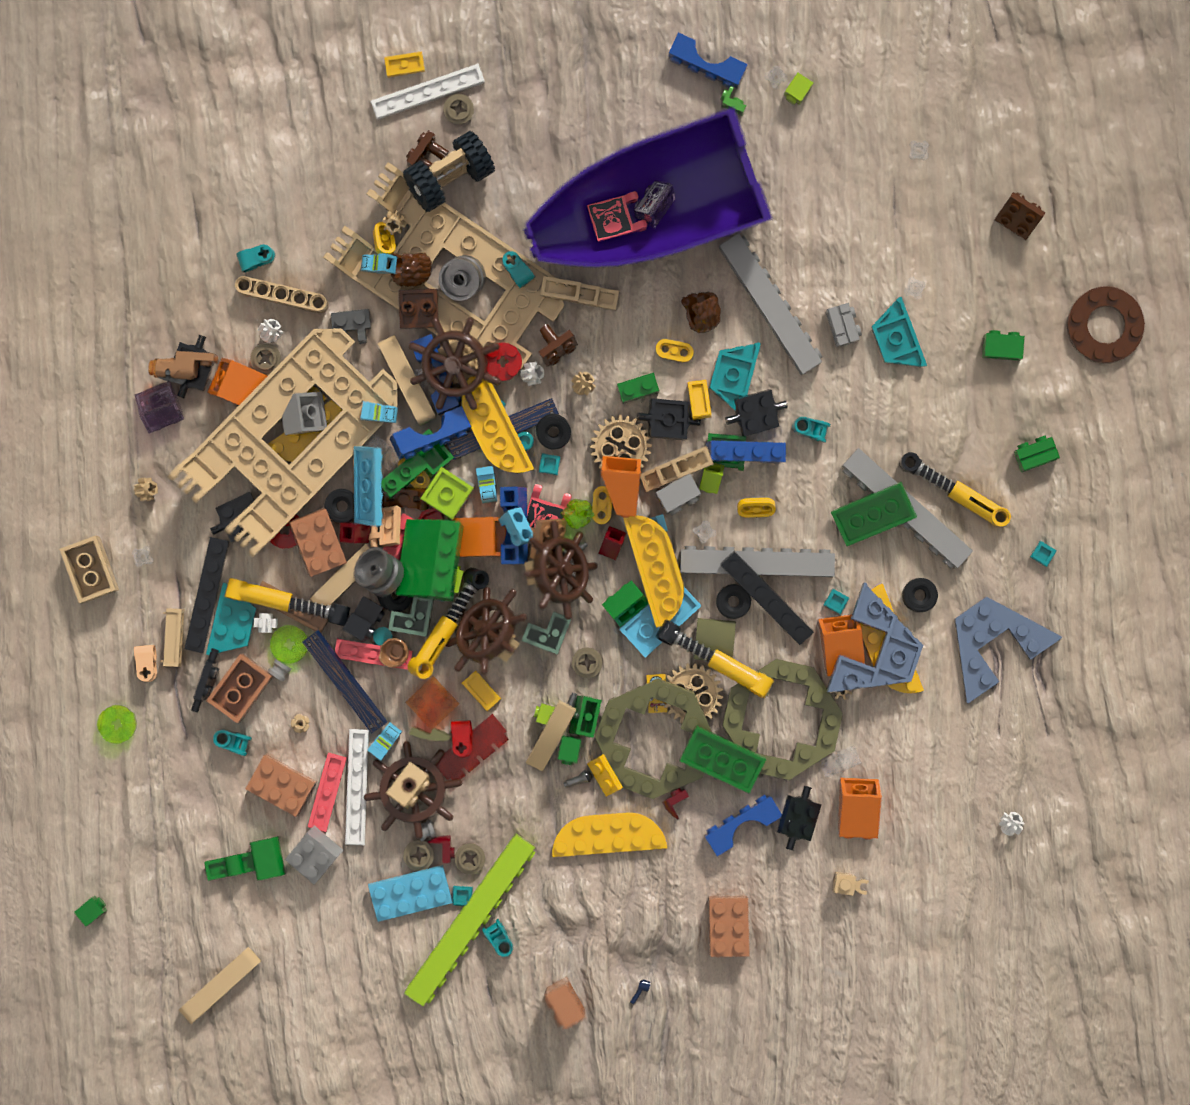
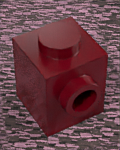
[339,523,370,543]
[598,526,627,561]

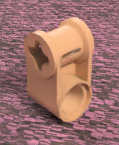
[134,645,157,682]

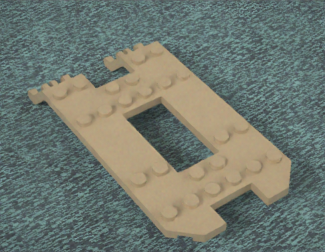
[323,162,564,370]
[168,328,398,557]

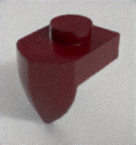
[662,788,689,819]
[428,835,455,863]

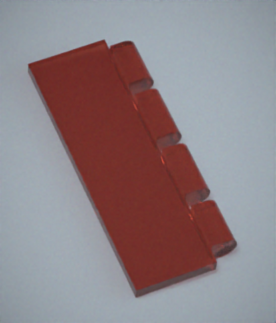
[436,714,509,780]

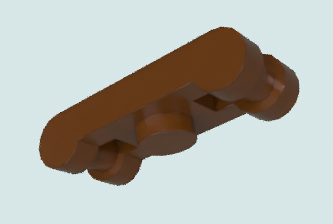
[381,487,429,510]

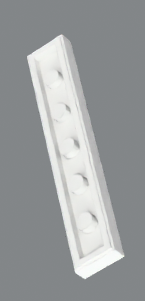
[371,64,485,120]
[345,729,369,845]

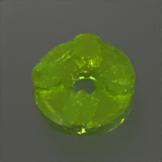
[270,625,308,663]
[97,705,137,744]

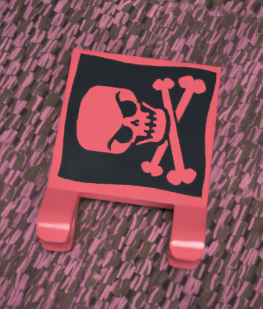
[587,191,647,242]
[527,484,571,528]

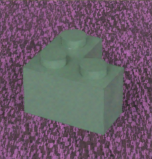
[388,598,434,637]
[522,612,571,655]

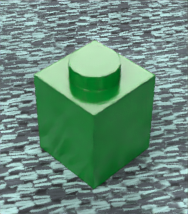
[74,896,107,927]

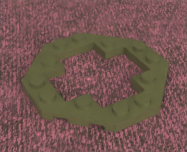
[722,659,843,780]
[595,678,712,799]

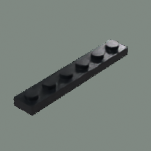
[184,537,230,653]
[720,550,814,645]

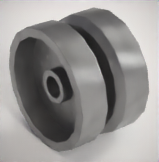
[439,255,486,301]
[354,547,404,597]

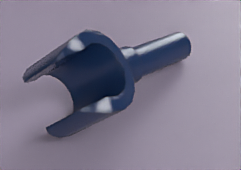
[630,980,651,1004]

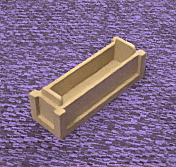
[160,608,185,667]

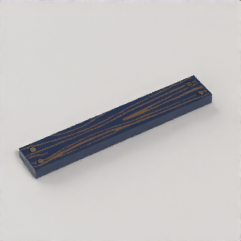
[447,398,559,460]
[302,630,388,734]

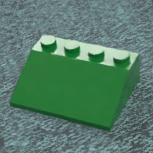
[395,519,464,602]

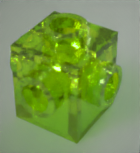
[560,499,594,529]

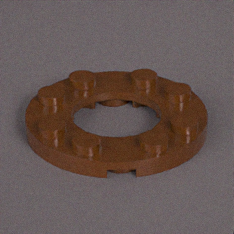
[1067,287,1145,363]

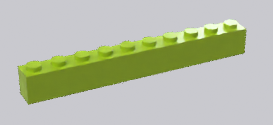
[404,833,536,1006]

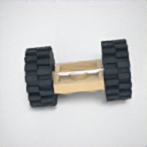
[403,131,495,212]

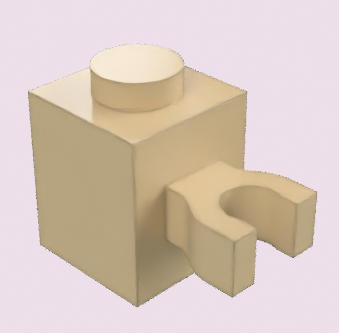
[832,872,869,896]

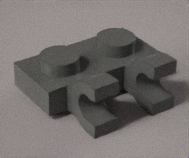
[331,309,371,344]

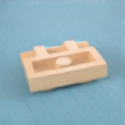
[369,506,401,548]

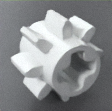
[258,319,283,343]
[520,362,544,386]
[254,613,278,633]
[999,812,1024,836]

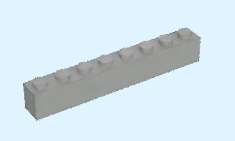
[719,233,822,376]
[842,448,973,569]
[680,546,835,577]

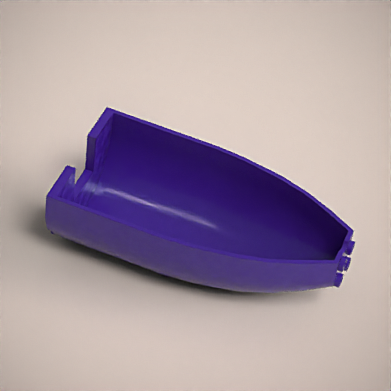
[523,107,772,267]

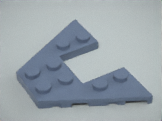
[826,583,923,693]
[954,597,1062,704]

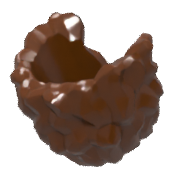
[389,253,432,287]
[681,292,721,333]

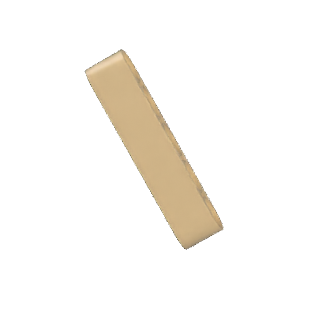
[235,276,328,313]
[378,335,437,426]
[179,947,261,1024]

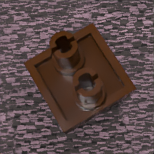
[406,130,449,168]
[994,192,1046,240]
[399,289,438,329]
[538,324,578,367]

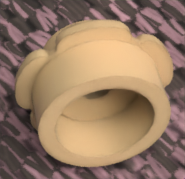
[291,714,310,733]

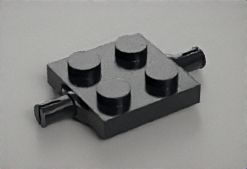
[174,335,214,399]
[725,389,788,437]
[637,398,701,440]
[210,492,255,543]
[191,648,220,713]
[777,785,822,851]

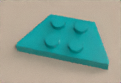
[871,297,927,367]
[710,343,761,411]
[206,583,257,655]

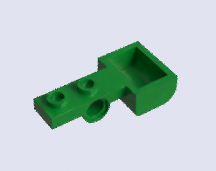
[381,429,454,499]
[204,836,286,881]

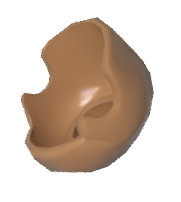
[378,638,409,668]

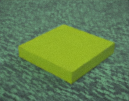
[420,467,474,520]

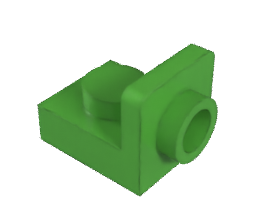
[720,86,746,116]

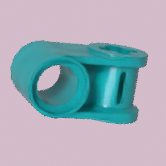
[236,244,275,272]
[503,251,535,289]
[792,417,831,443]
[213,729,252,756]
[482,919,514,957]

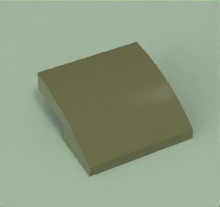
[694,618,736,660]
[409,726,452,741]

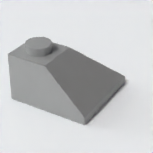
[282,392,327,435]

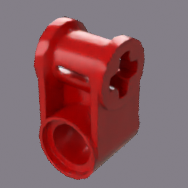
[451,720,472,758]

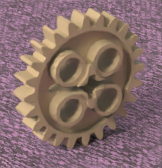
[590,415,652,469]
[664,663,723,723]

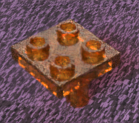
[405,676,460,730]

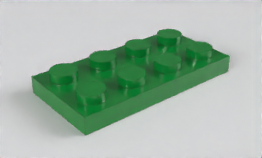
[831,482,917,546]
[679,725,766,794]

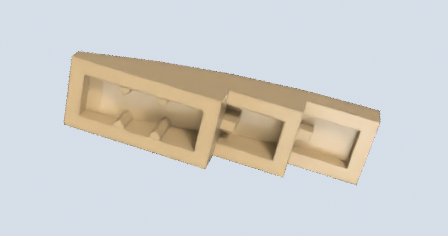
[540,276,619,311]
[640,446,714,492]
[310,544,370,606]
[526,700,576,772]

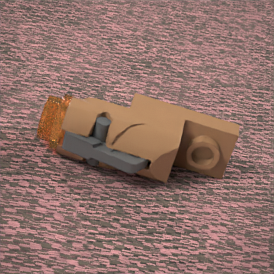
[149,351,218,384]

